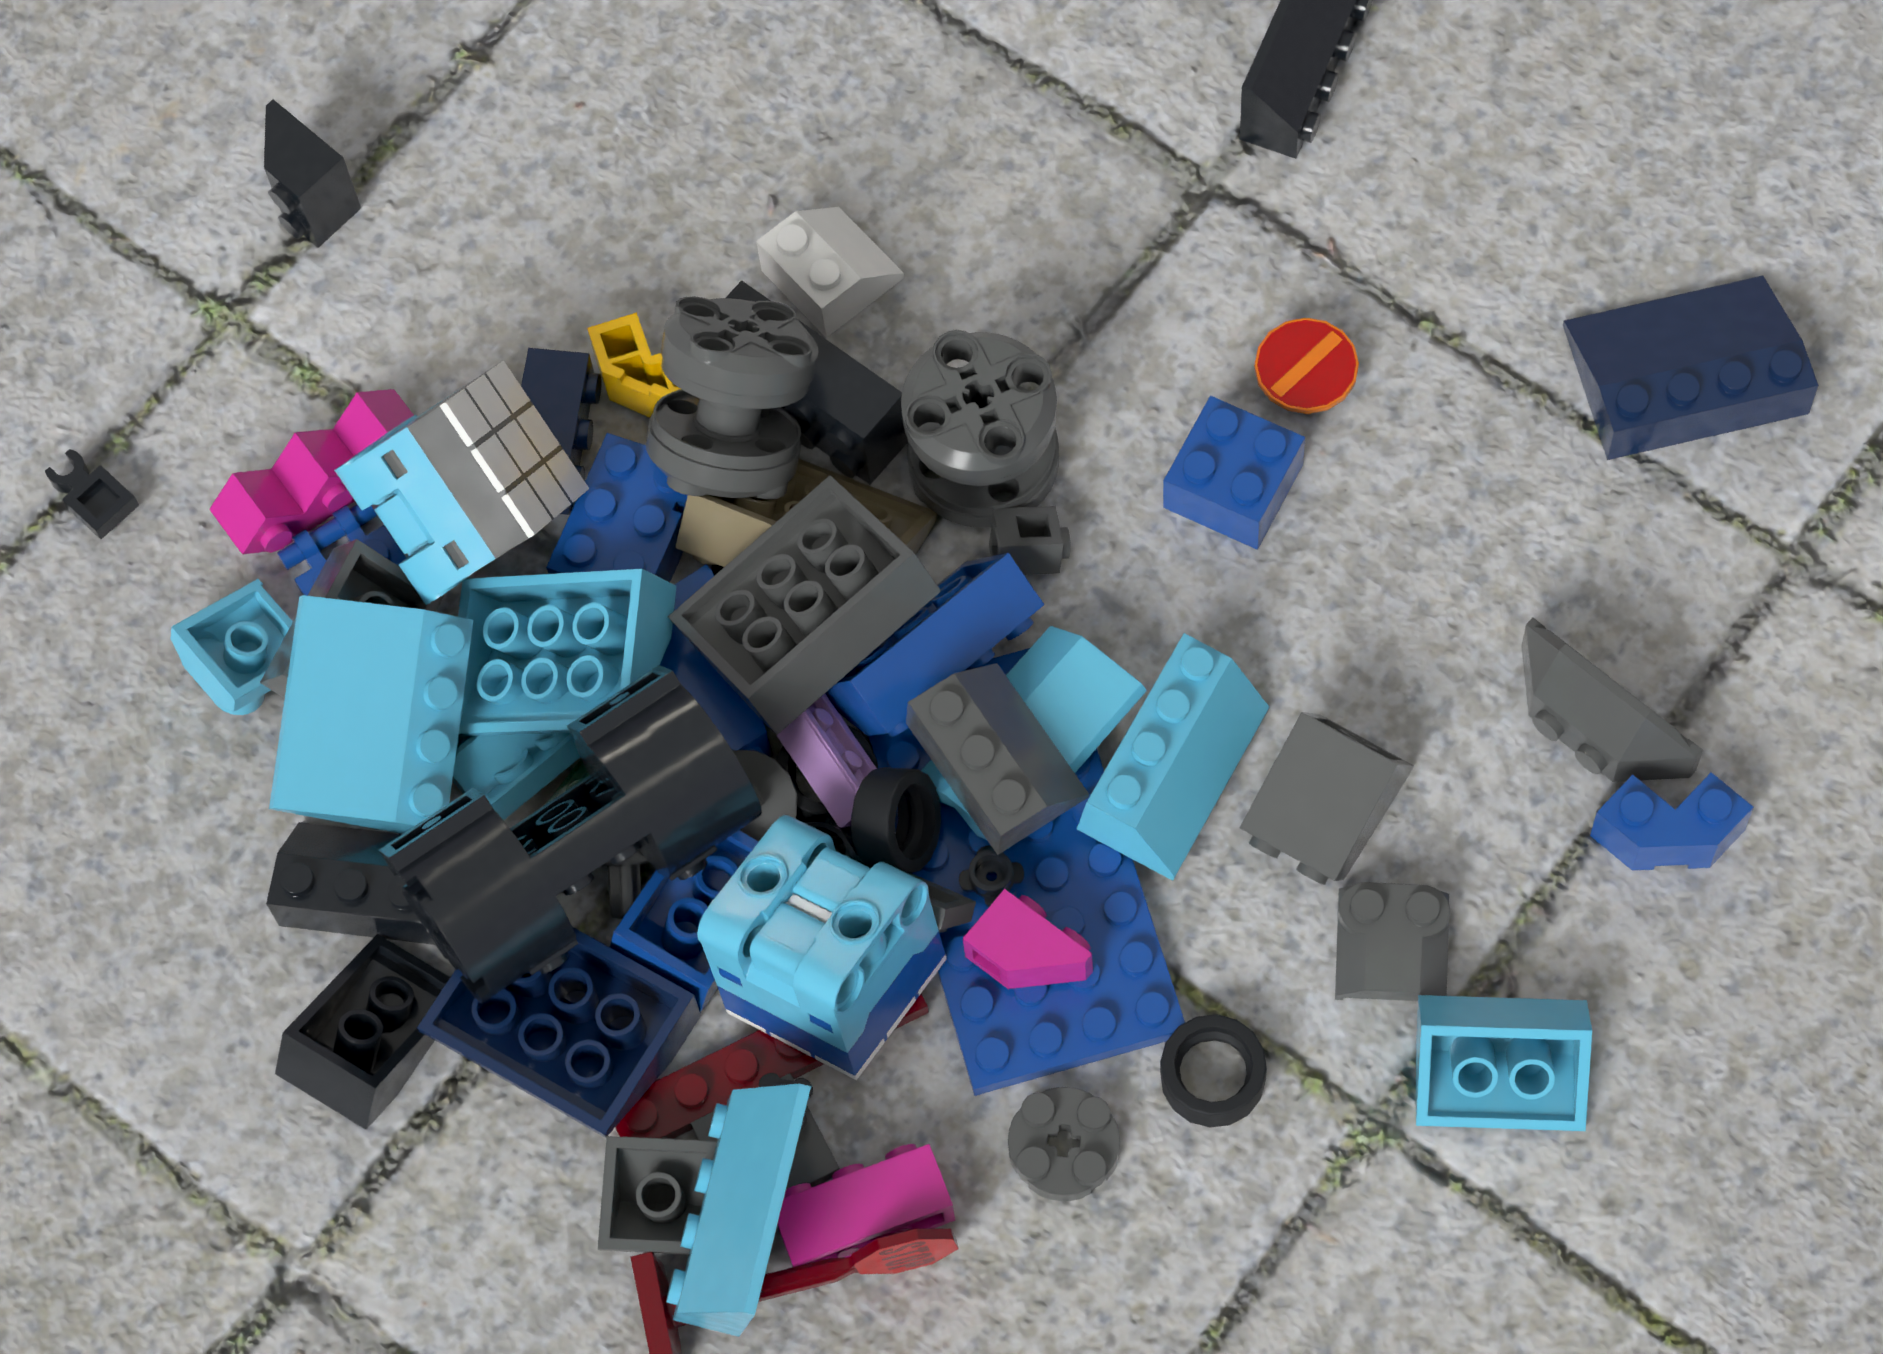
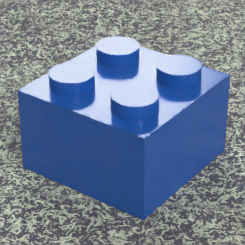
[1163,395,1305,550]

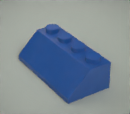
[825,553,1045,737]

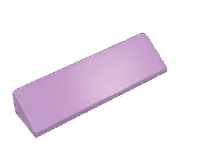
[777,694,877,828]

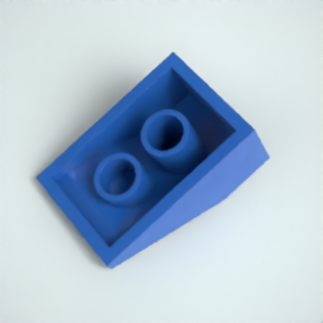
[610,830,758,1014]

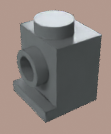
[989,506,1070,575]

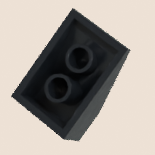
[275,934,450,1130]

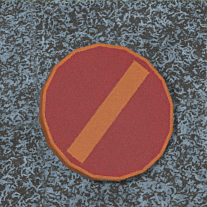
[1254,318,1359,414]

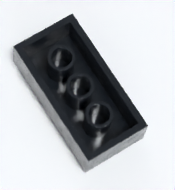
[726,280,908,485]

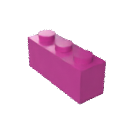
[777,1144,955,1267]

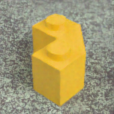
[587,312,681,418]

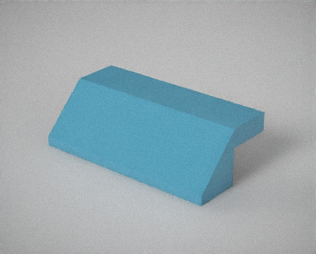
[921,626,1147,849]
[452,733,580,821]

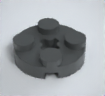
[1008,1087,1120,1201]

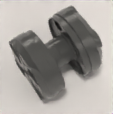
[646,296,818,499]
[901,330,1059,528]

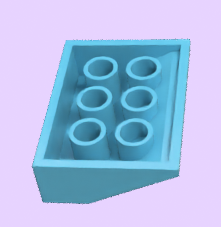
[458,569,676,736]
[269,595,474,834]
[666,1084,811,1337]

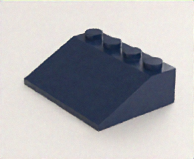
[1563,275,1819,460]
[417,927,701,1138]

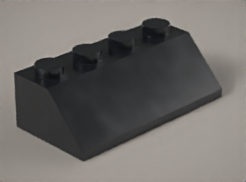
[1240,0,1373,159]
[266,822,435,945]

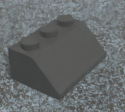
[906,663,1089,855]

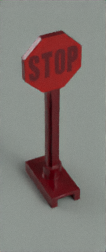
[630,1228,959,1354]

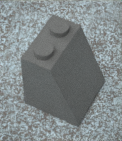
[1239,712,1414,885]

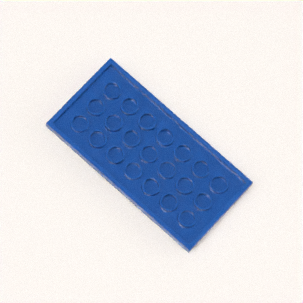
[867,648,1185,1096]

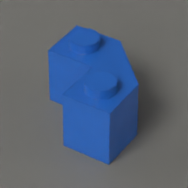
[1590,772,1754,871]

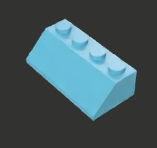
[1077,633,1269,881]

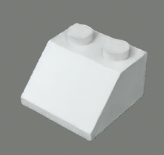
[756,207,904,338]

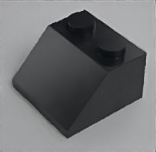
[264,99,361,248]

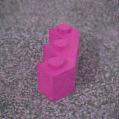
[209,389,414,555]

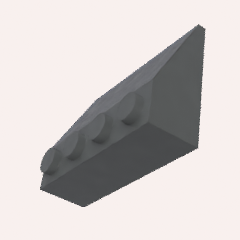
[668,476,941,735]

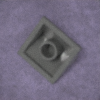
[598,1136,717,1255]

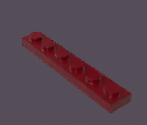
[615,994,929,1139]

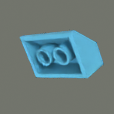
[1416,995,1592,1131]

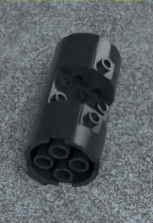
[379,665,762,1003]

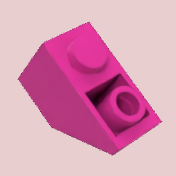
[963,889,1093,989]

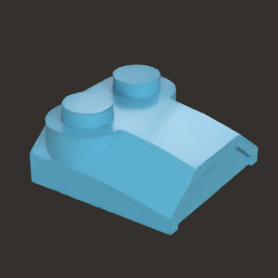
[170,579,293,715]

